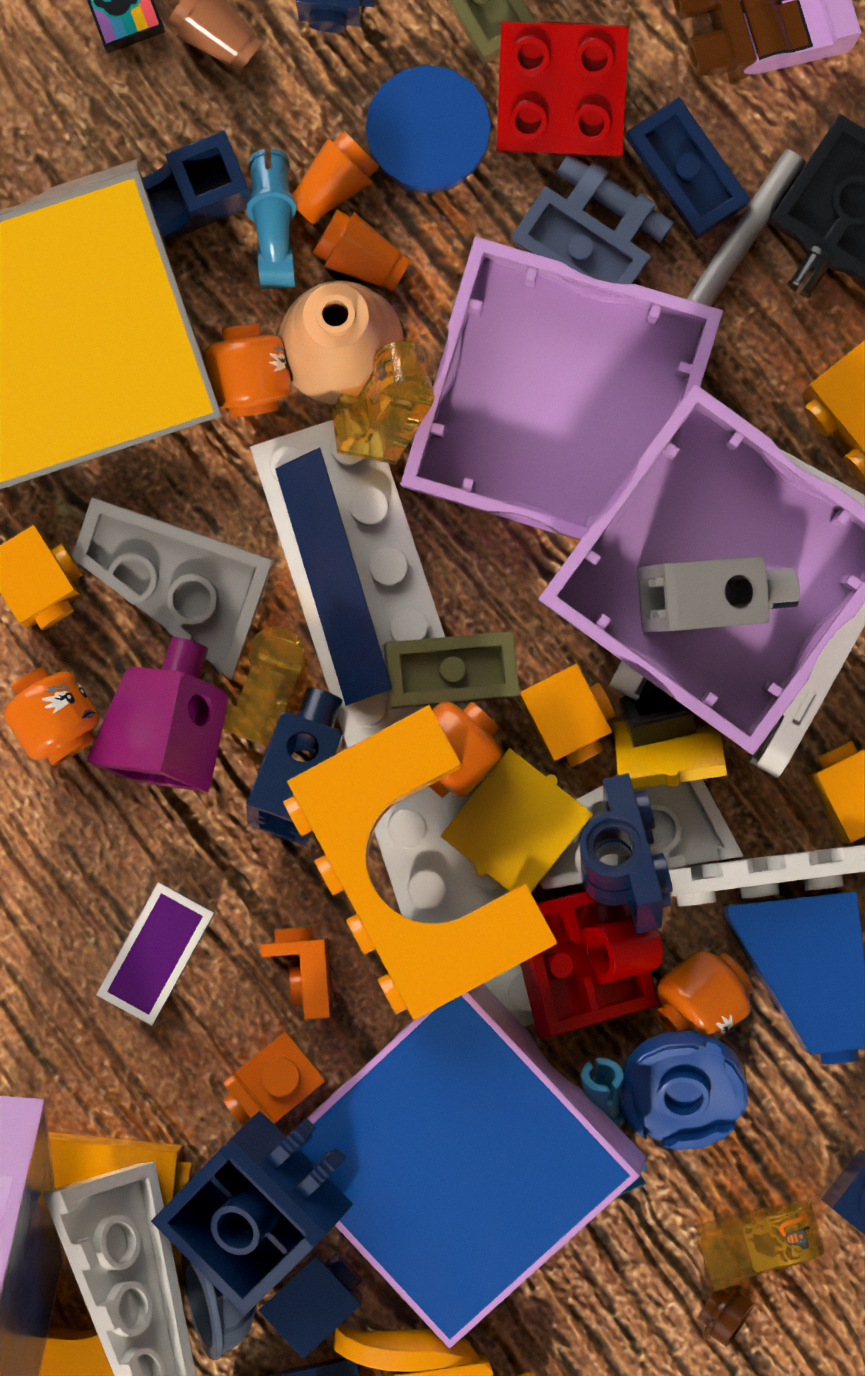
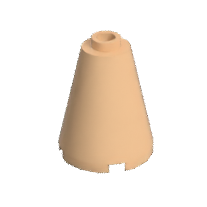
[279,281,404,405]

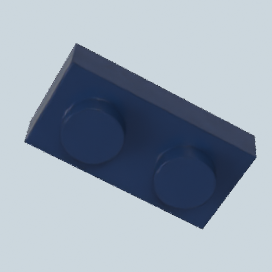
[625,97,750,240]

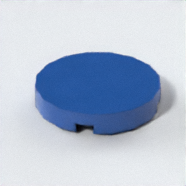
[365,65,491,194]
[620,1030,748,1150]

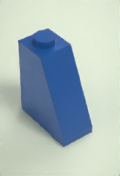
[721,891,865,1064]

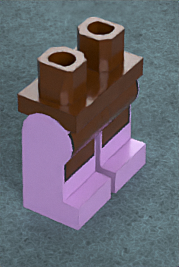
[672,0,862,82]

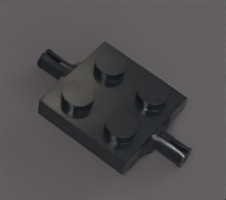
[768,114,865,298]

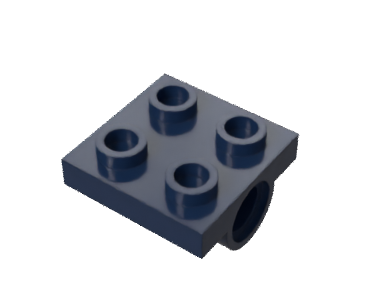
[580,773,673,934]

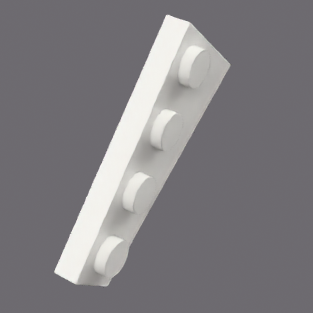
[668,844,865,907]
[42,1162,196,1376]

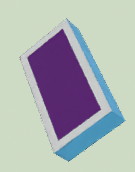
[96,882,216,1026]

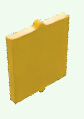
[613,713,727,789]
[440,748,593,893]

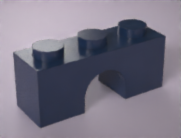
[143,130,251,242]

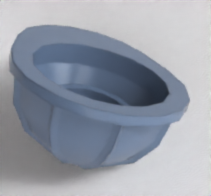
[182,1255,256,1360]

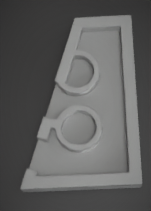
[72,497,275,680]

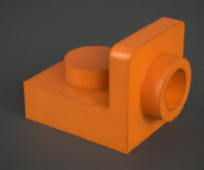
[260,927,334,1020]
[223,1030,326,1126]

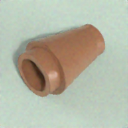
[167,0,264,73]

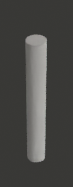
[686,149,806,307]

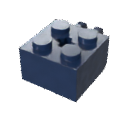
[151,1110,353,1316]

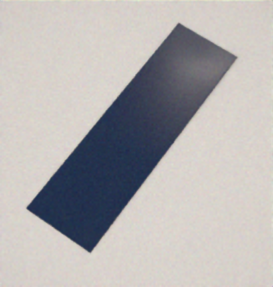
[275,447,392,706]

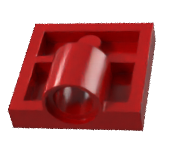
[496,21,629,156]
[520,890,663,1038]

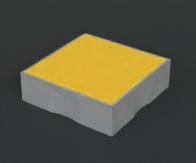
[0,160,222,489]

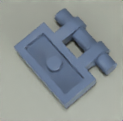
[510,154,674,284]

